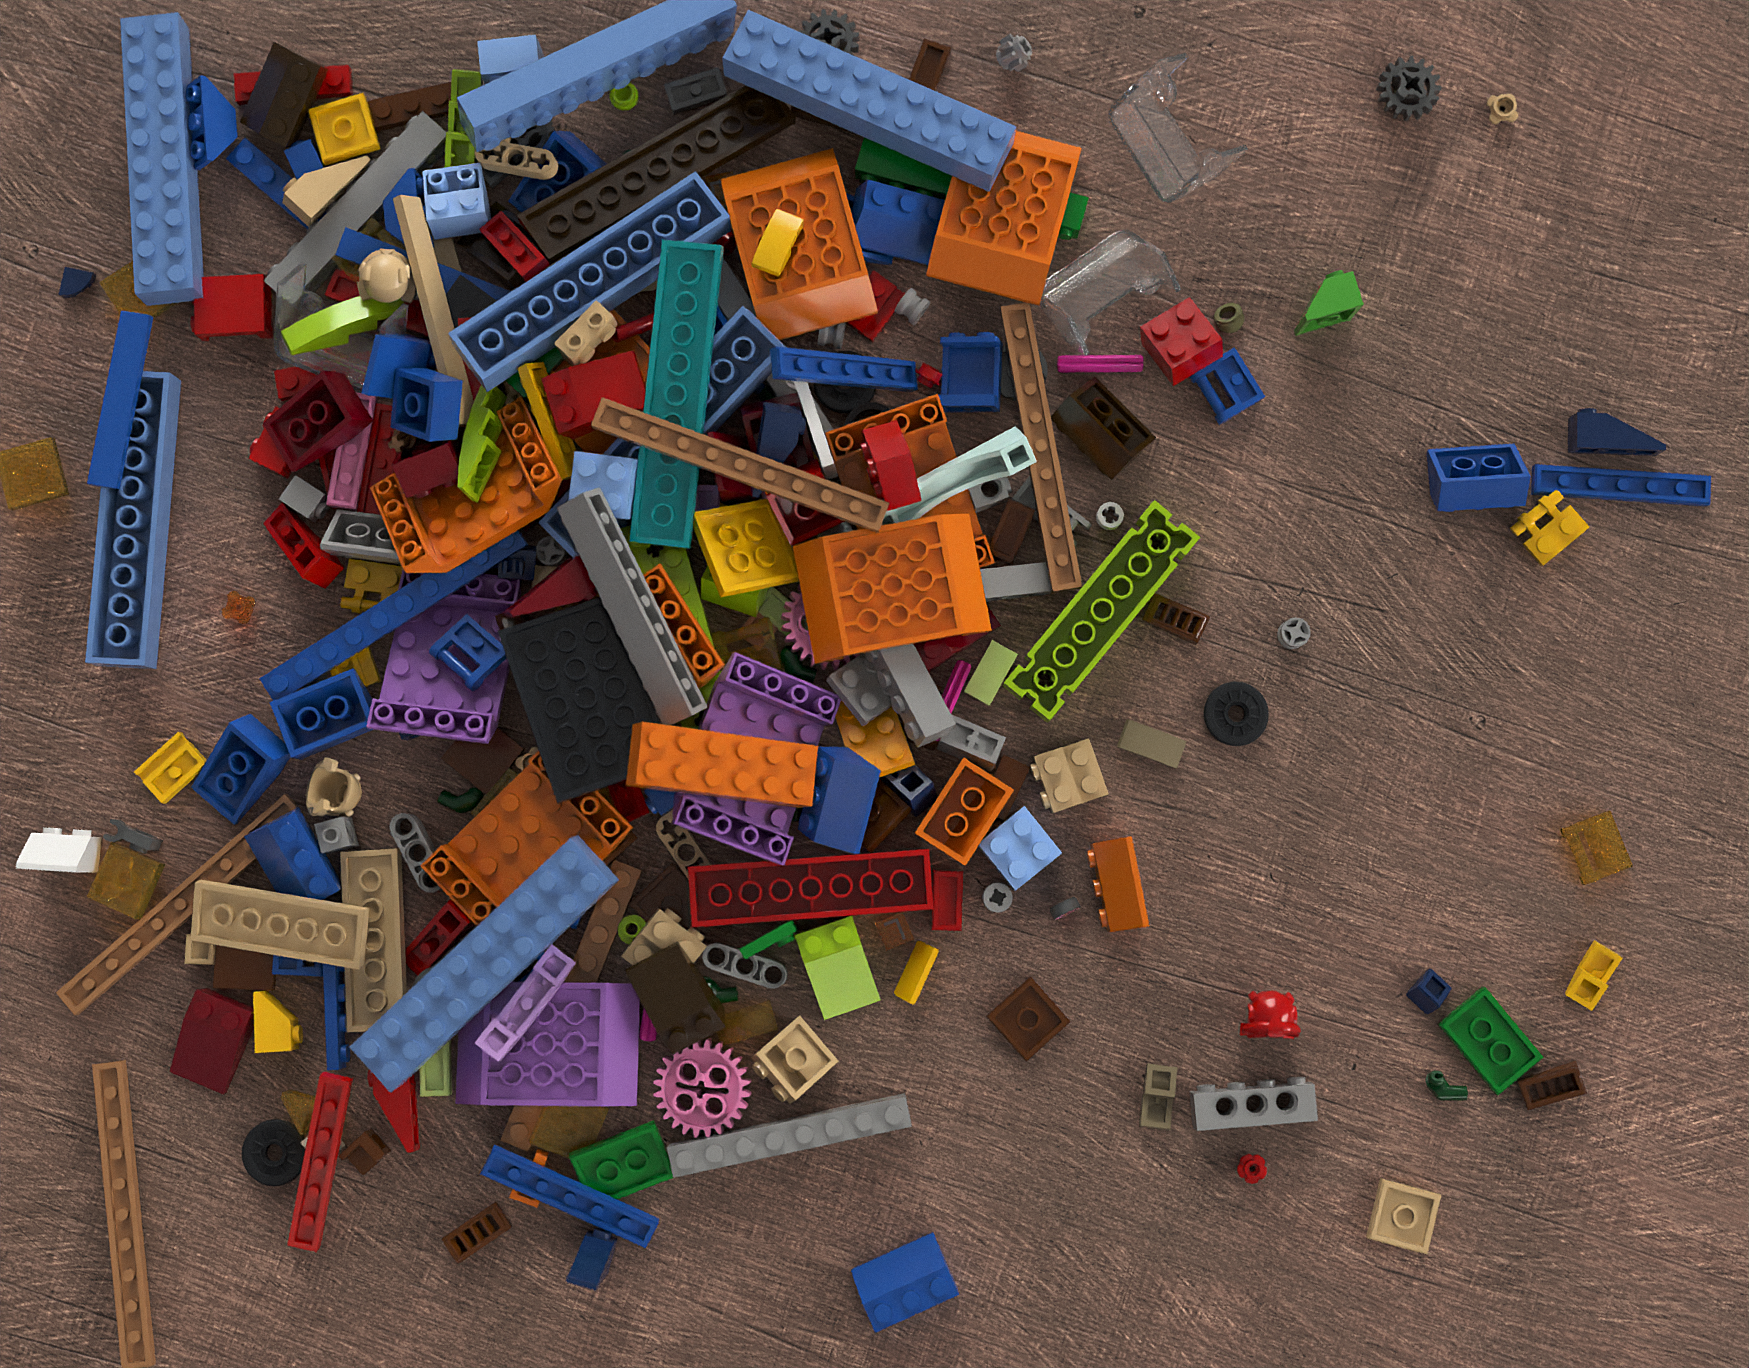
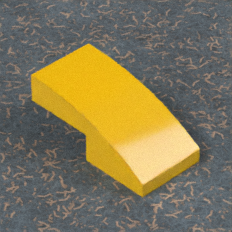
[751,209,804,277]
[1565,940,1623,1011]

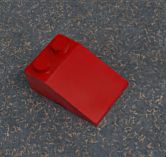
[541,351,646,439]

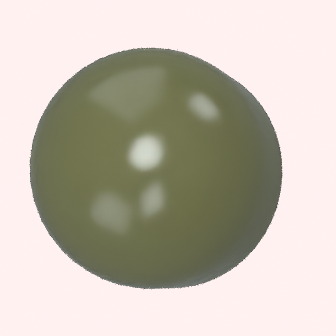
[1214,303,1245,333]

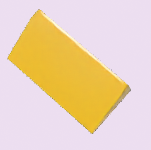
[894,941,939,1005]

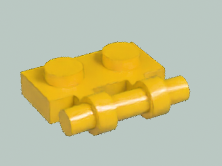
[1510,490,1589,566]
[340,559,403,614]

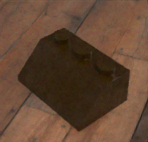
[240,42,328,148]
[1051,377,1156,480]

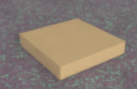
[1366,1178,1441,1254]

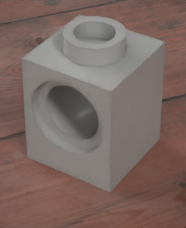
[279,475,330,523]
[968,477,1012,513]
[314,816,359,854]

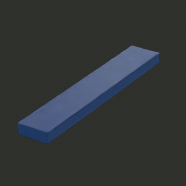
[335,227,512,301]
[87,310,153,490]
[770,346,918,392]
[1531,464,1711,506]
[480,1144,660,1248]

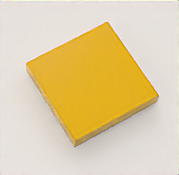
[308,93,380,166]

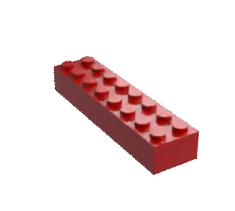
[688,849,934,927]

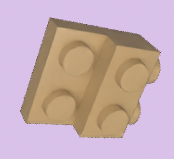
[554,300,618,366]
[1030,738,1109,814]
[621,908,707,965]
[751,1015,839,1104]

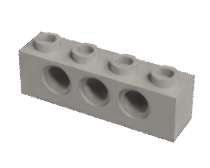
[1189,1077,1318,1131]

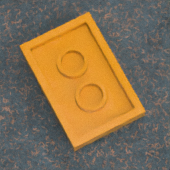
[835,700,915,778]

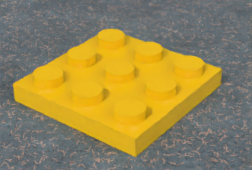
[693,499,799,598]

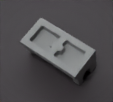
[937,714,1006,772]

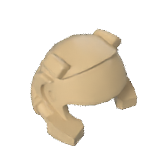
[357,249,416,304]
[305,757,362,817]

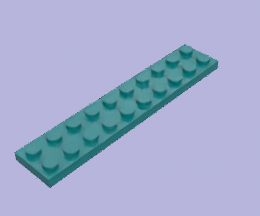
[629,240,724,549]

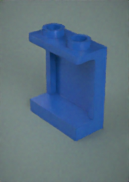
[939,332,1003,413]

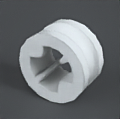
[1096,502,1124,530]

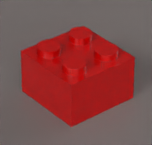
[1140,297,1223,386]
[860,420,922,511]
[765,458,845,546]

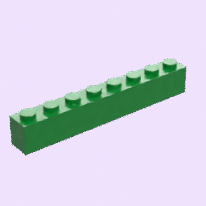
[855,137,1089,240]

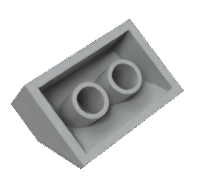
[320,509,401,564]

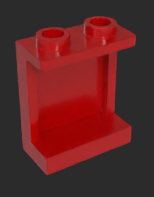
[190,274,273,341]

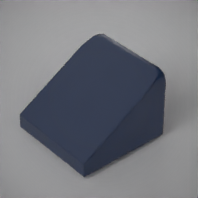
[1406,968,1452,1014]

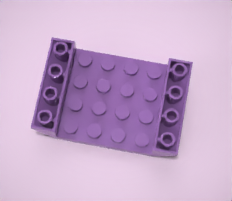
[366,570,522,744]
[672,652,841,866]
[455,982,640,1106]

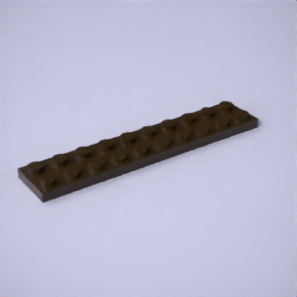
[517,85,796,265]

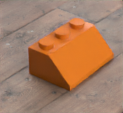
[915,757,1014,866]
[1087,836,1149,932]

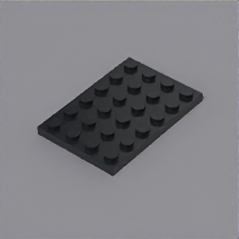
[498,597,660,804]

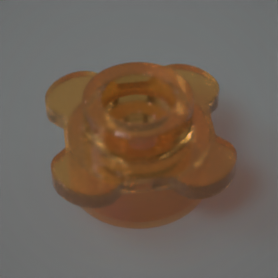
[221,591,256,624]

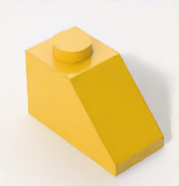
[253,990,303,1053]

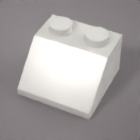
[16,827,102,873]

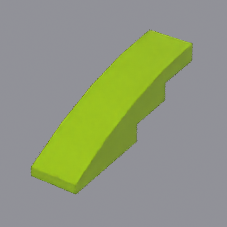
[445,69,483,167]
[281,296,406,355]
[457,385,507,503]

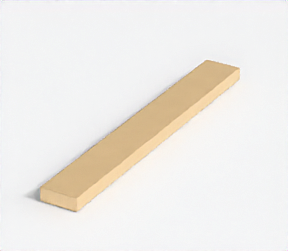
[393,195,474,427]

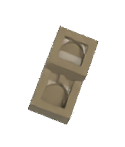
[1117,719,1187,769]
[1139,1063,1177,1131]

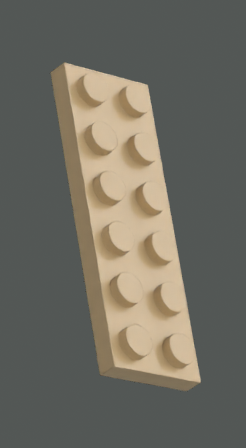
[340,848,407,1032]
[191,880,369,970]

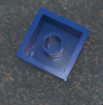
[390,367,463,442]

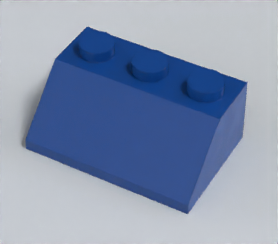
[852,180,945,265]
[1427,443,1531,512]
[270,668,374,760]
[798,747,881,854]
[244,807,341,900]
[851,1232,959,1333]

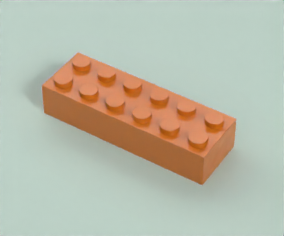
[626,722,818,808]

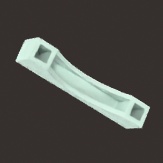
[881,427,1037,525]

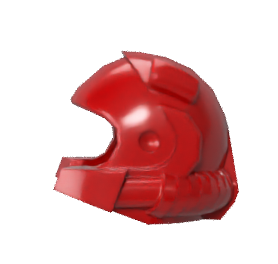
[1240,990,1301,1040]

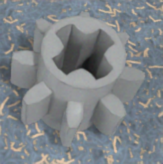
[996,34,1032,72]

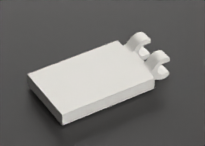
[785,380,838,480]

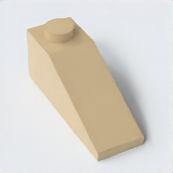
[282,156,371,227]

